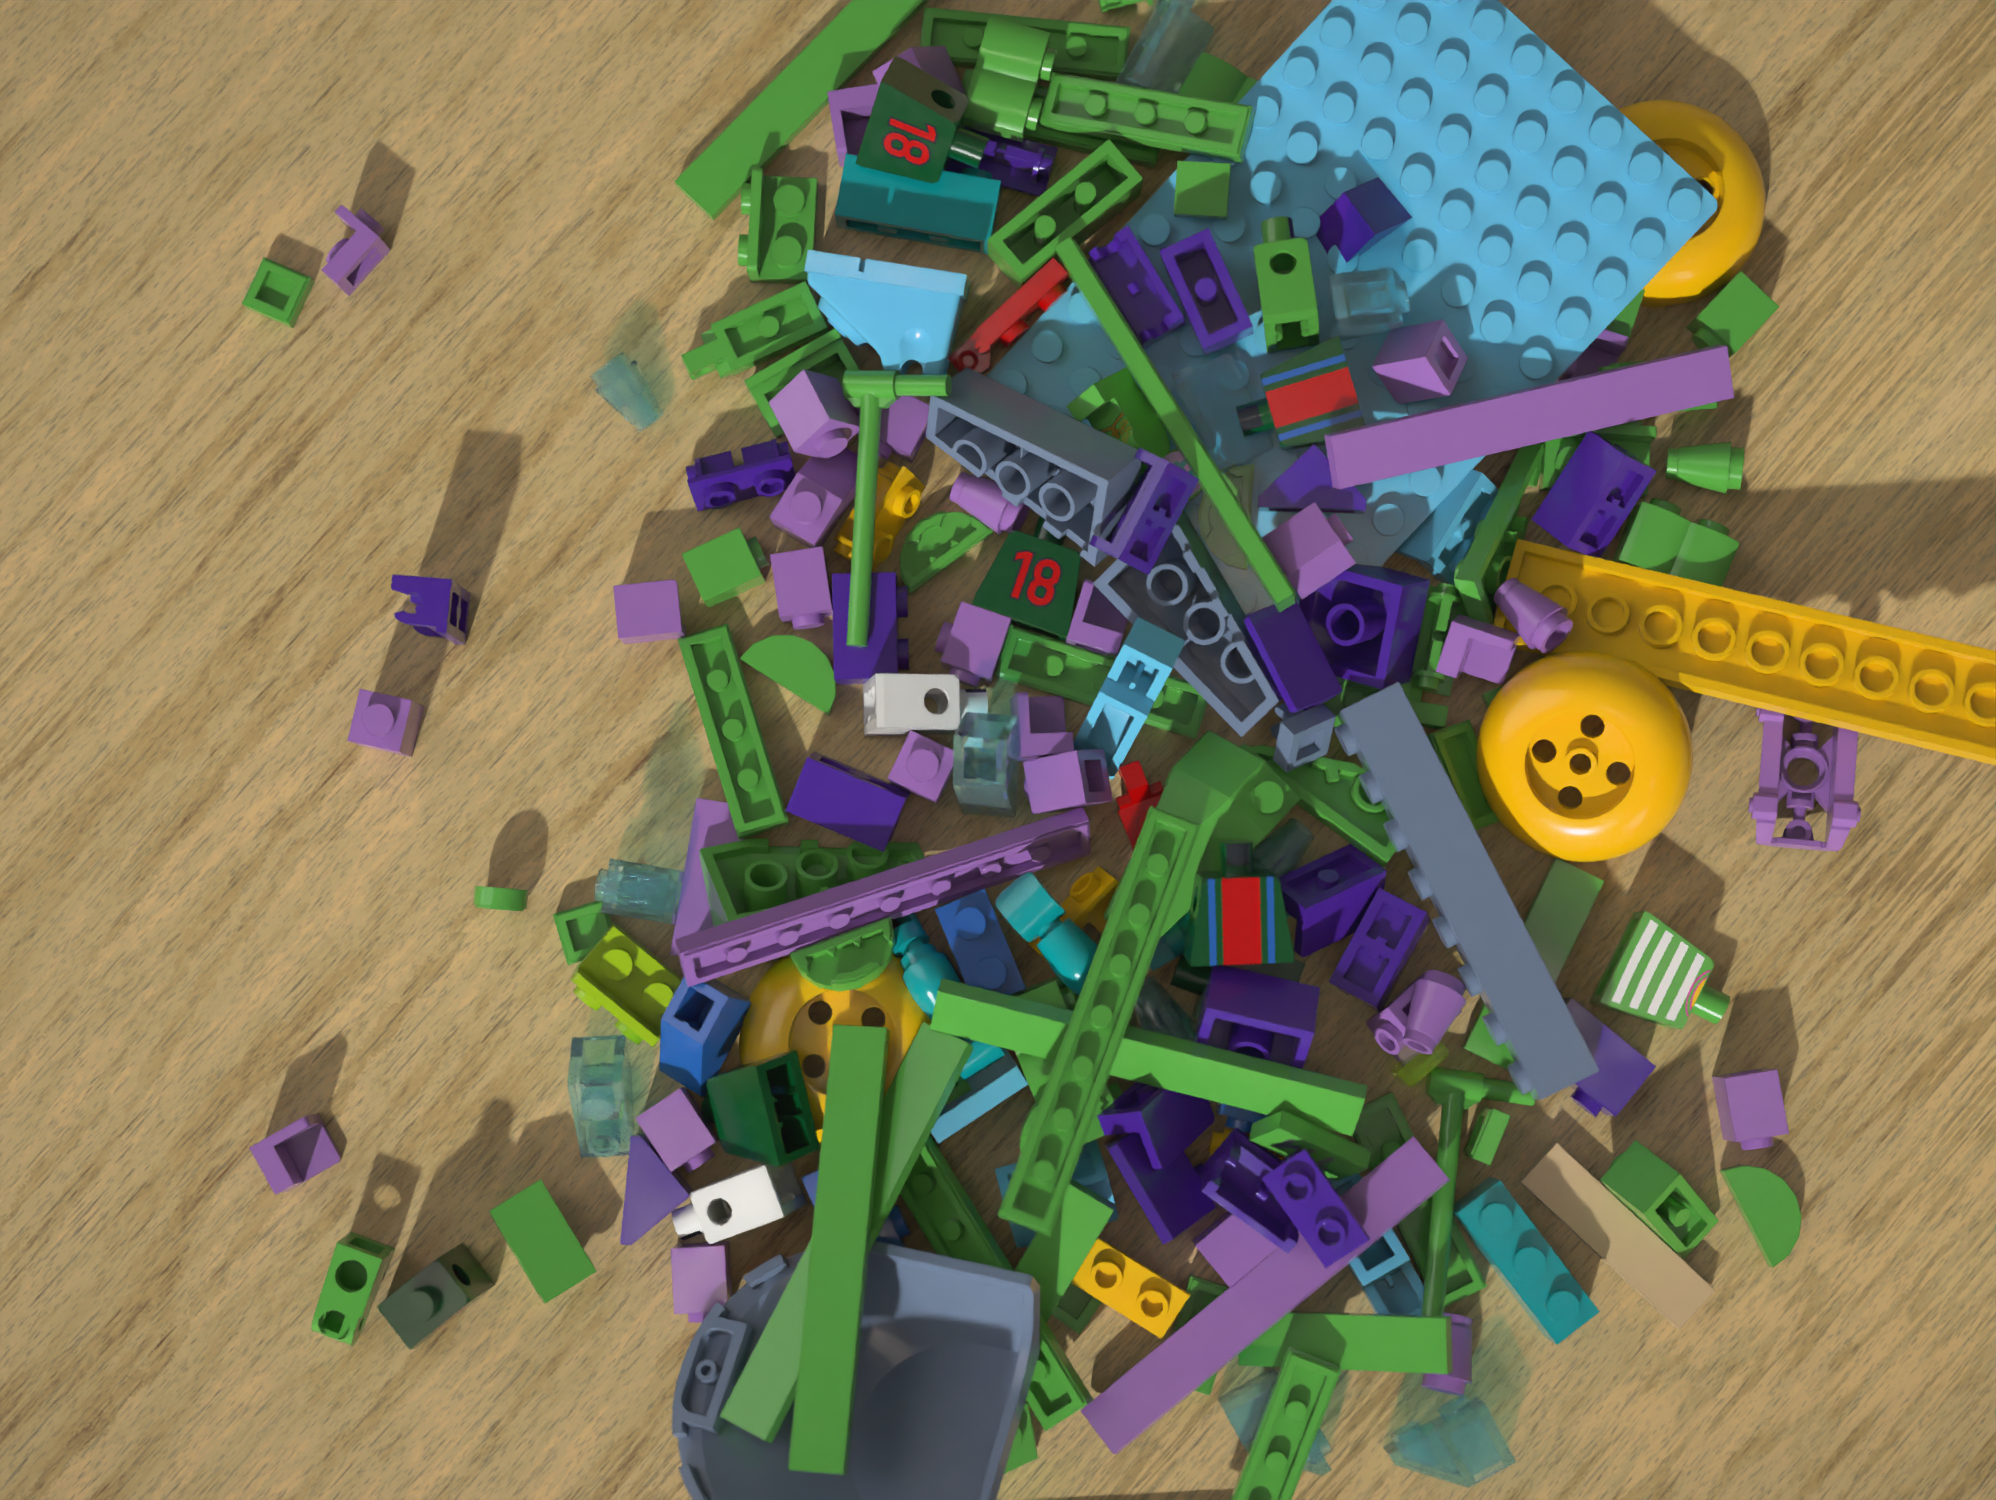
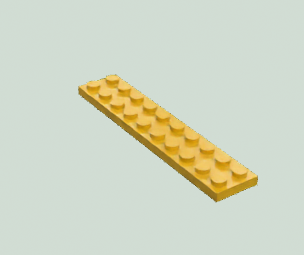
[1493,539,1996,765]

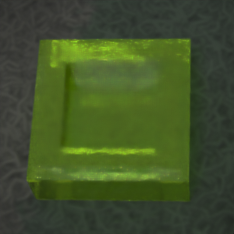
[1390,1041,1450,1087]

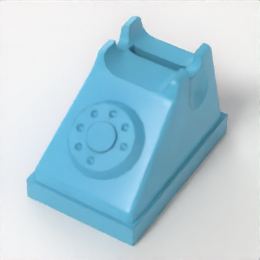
[804,250,970,375]

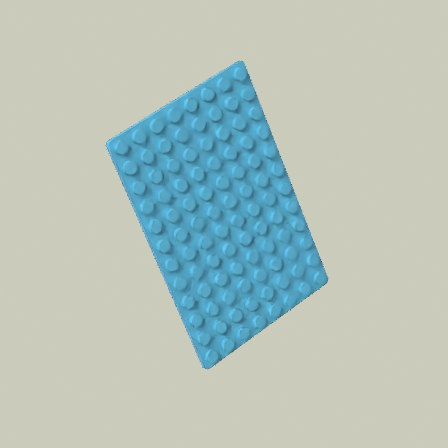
[986,0,1718,616]

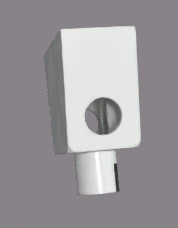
[863,673,988,736]
[672,1161,807,1244]

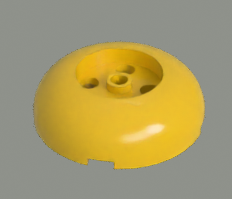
[1618,100,1766,308]
[1476,650,1693,862]
[739,954,931,1146]

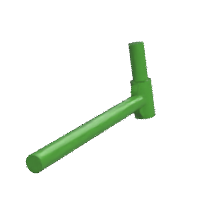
[842,370,952,647]
[1421,1066,1535,1316]

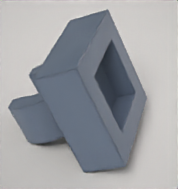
[1270,703,1336,773]

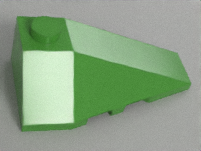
[1103,730,1300,938]
[699,838,925,927]

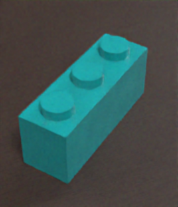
[835,154,1001,254]
[1453,1176,1600,1345]

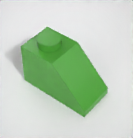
[1600,1140,1719,1260]

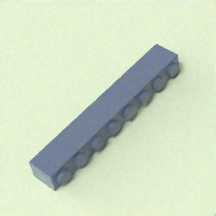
[1334,682,1600,1100]

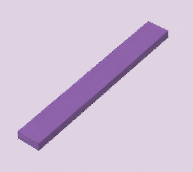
[1324,345,1734,489]
[675,807,1091,987]
[1080,1136,1450,1454]

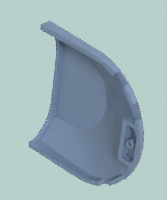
[672,1241,1040,1500]

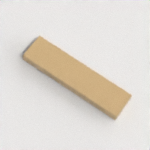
[1518,1142,1716,1330]

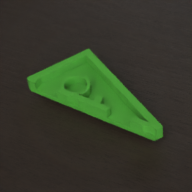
[1454,443,1544,625]
[1240,744,1396,867]

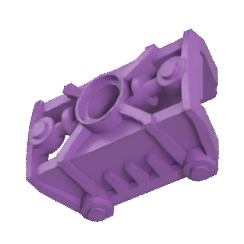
[1748,707,1861,852]

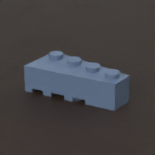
[926,367,1142,567]
[1093,509,1283,737]

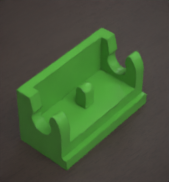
[744,328,859,439]
[489,1179,596,1304]

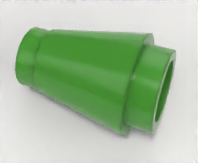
[1665,442,1744,494]

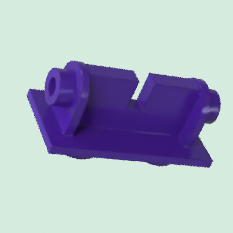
[945,126,1058,197]
[686,439,796,512]
[1261,1148,1371,1268]

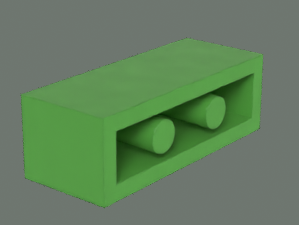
[988,139,1143,290]

